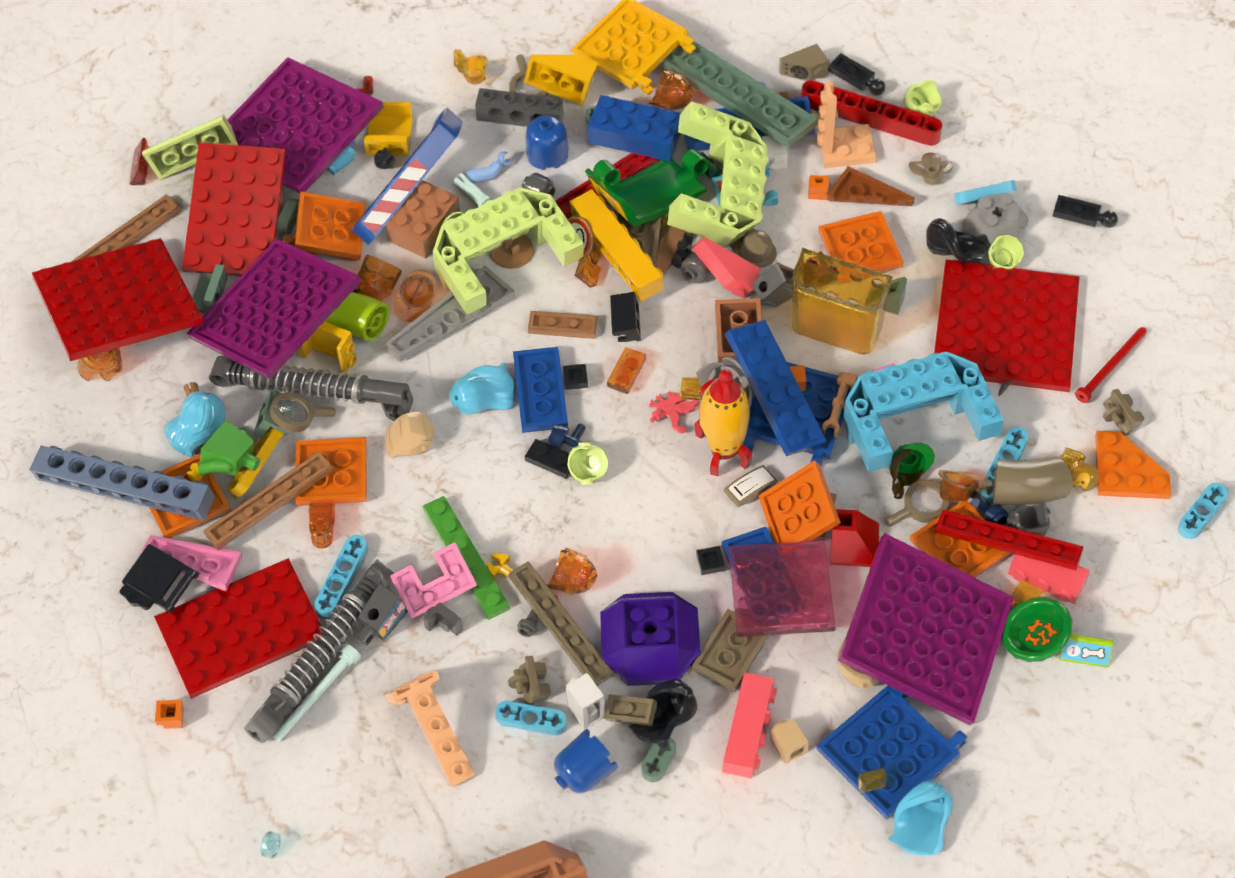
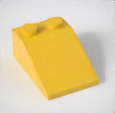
[524,54,598,106]

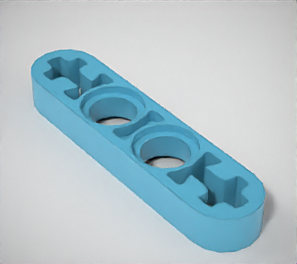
[979,427,1029,504]
[315,535,368,619]

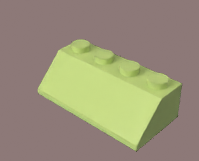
[142,114,238,180]

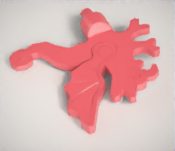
[649,392,699,434]

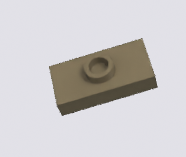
[604,694,657,726]

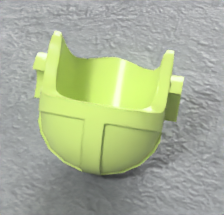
[904,79,942,116]
[568,442,608,485]

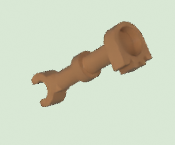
[822,372,858,438]

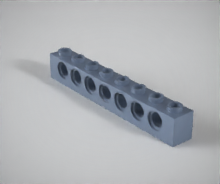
[29,445,215,521]

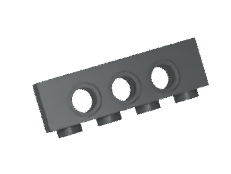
[475,88,564,127]

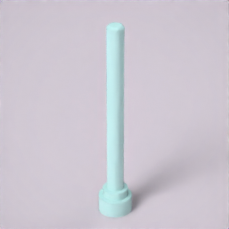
[273,644,361,741]

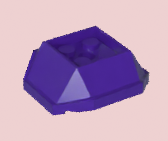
[600,592,701,686]

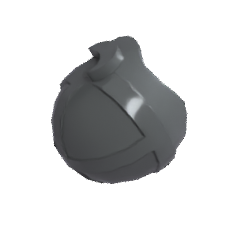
[1007,502,1051,536]

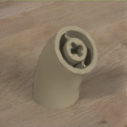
[993,455,1072,506]

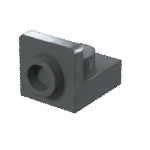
[423,602,463,636]

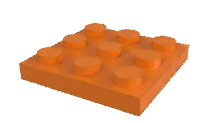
[294,191,365,261]
[818,211,904,283]
[295,437,367,506]
[141,453,231,539]
[758,461,841,558]
[909,499,1011,578]

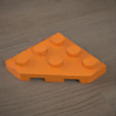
[1095,431,1171,499]

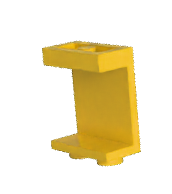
[364,101,413,156]

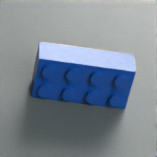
[587,95,681,162]

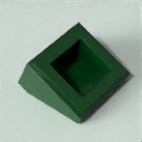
[700,152,723,180]

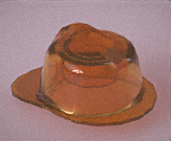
[393,270,437,322]
[938,470,992,502]

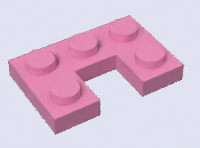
[390,542,477,619]

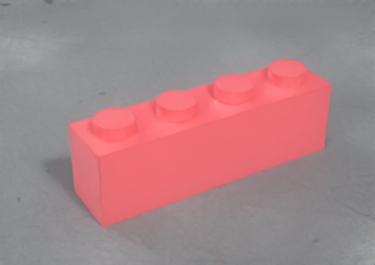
[722,672,777,779]

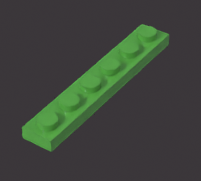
[423,496,510,620]

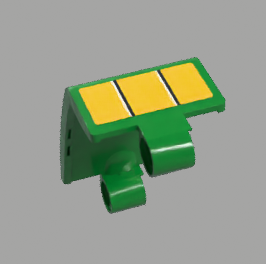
[585,149,709,226]

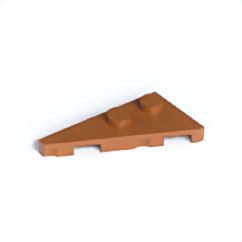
[827,166,915,206]

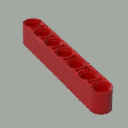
[801,80,942,146]

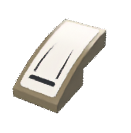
[724,465,778,507]

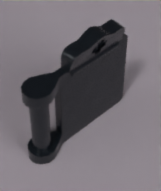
[119,544,200,614]

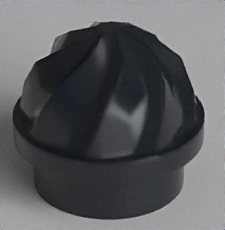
[374,147,396,169]

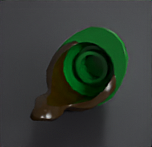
[890,443,935,499]

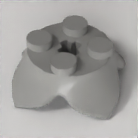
[963,193,1029,244]
[696,357,755,409]

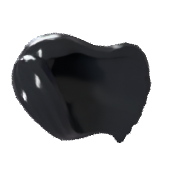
[926,218,988,264]
[628,679,697,744]

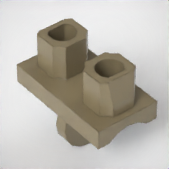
[1103,389,1144,436]
[508,656,551,706]

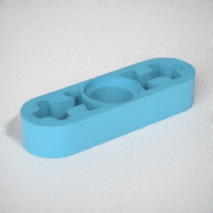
[954,180,1017,205]
[1178,483,1228,539]
[495,701,567,736]

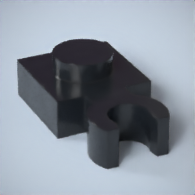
[672,232,693,269]

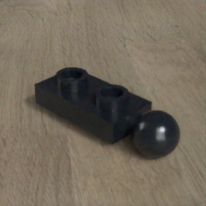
[828,53,886,96]
[1052,195,1118,228]

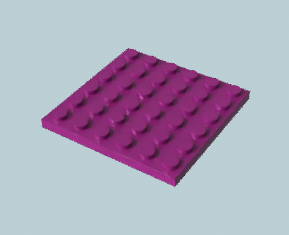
[227,57,384,194]
[186,239,362,379]
[837,533,1014,725]

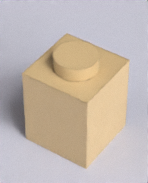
[770,718,809,764]

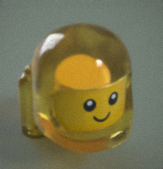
[453,49,488,85]
[1060,447,1100,491]

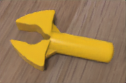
[486,553,514,580]

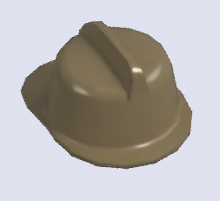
[730,229,777,268]

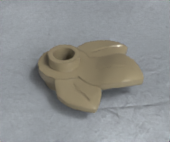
[909,152,953,185]

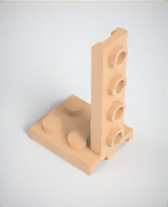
[817,81,876,168]
[384,670,475,787]

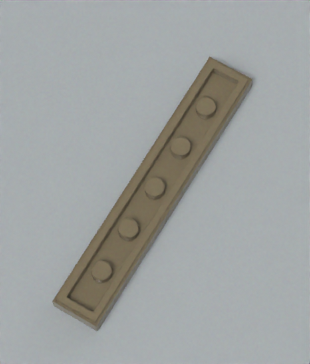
[508,561,614,686]

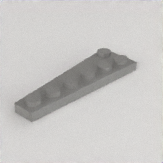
[385,266,515,362]

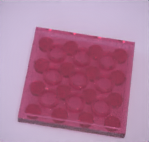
[728,541,835,637]

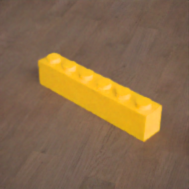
[570,189,664,302]

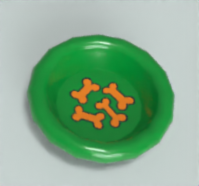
[1001,597,1073,662]

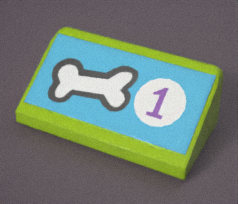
[1059,634,1113,667]

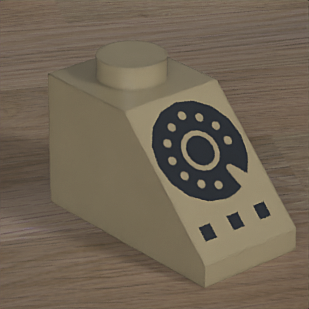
[779,44,829,81]

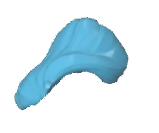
[449,363,515,415]
[165,391,225,457]
[888,780,953,856]

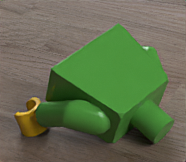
[187,420,261,482]

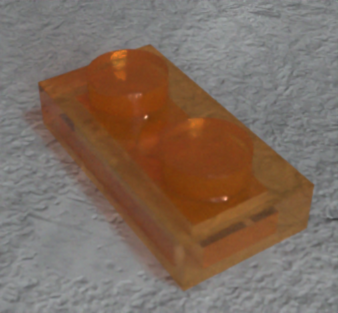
[607,347,646,394]

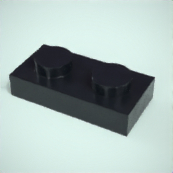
[525,439,570,479]

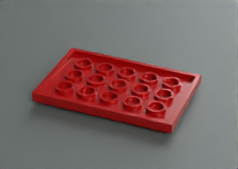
[182,142,287,276]
[154,558,325,699]

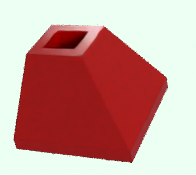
[830,509,879,567]

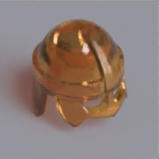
[649,69,693,111]
[357,254,402,301]
[77,348,123,381]
[547,547,598,595]

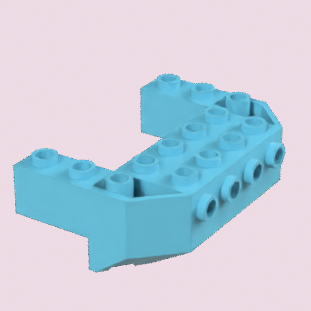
[843,352,1004,473]

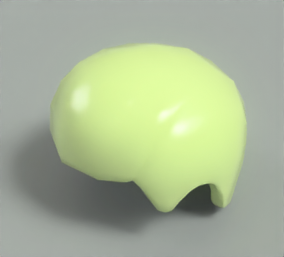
[988,235,1024,270]

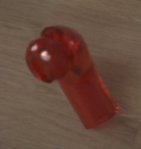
[356,76,374,96]

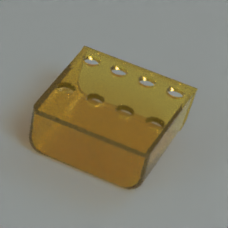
[791,247,893,355]

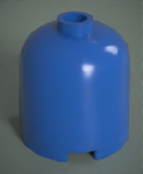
[526,115,569,170]
[554,729,618,794]

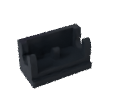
[610,292,641,342]

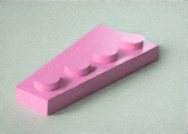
[142,535,242,591]

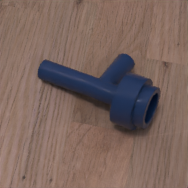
[548,424,586,449]
[964,485,1009,525]

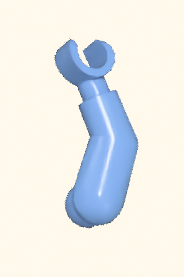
[466,151,511,183]

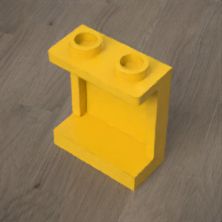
[297,322,357,373]

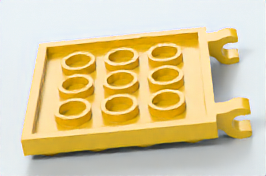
[571,0,696,95]

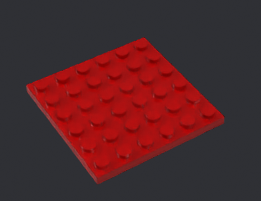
[32,238,203,361]
[934,259,1080,392]

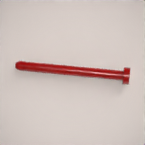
[1075,327,1147,403]

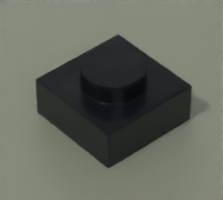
[563,364,588,390]
[696,546,725,575]

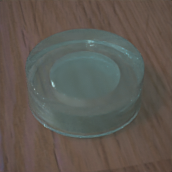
[260,831,281,859]

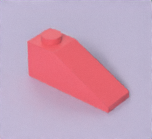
[692,237,761,298]

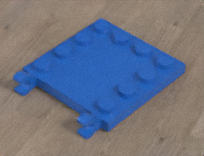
[743,362,851,466]
[816,685,967,820]

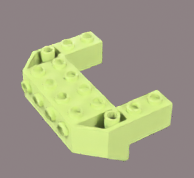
[667,101,769,247]
[433,187,584,315]

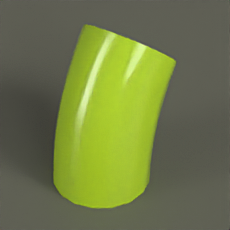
[325,292,390,342]

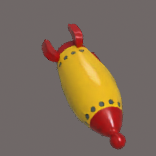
[694,369,753,476]

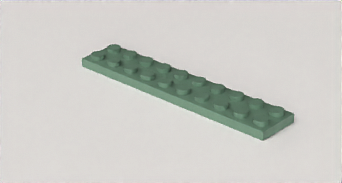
[659,41,818,148]

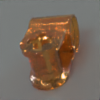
[309,502,335,549]

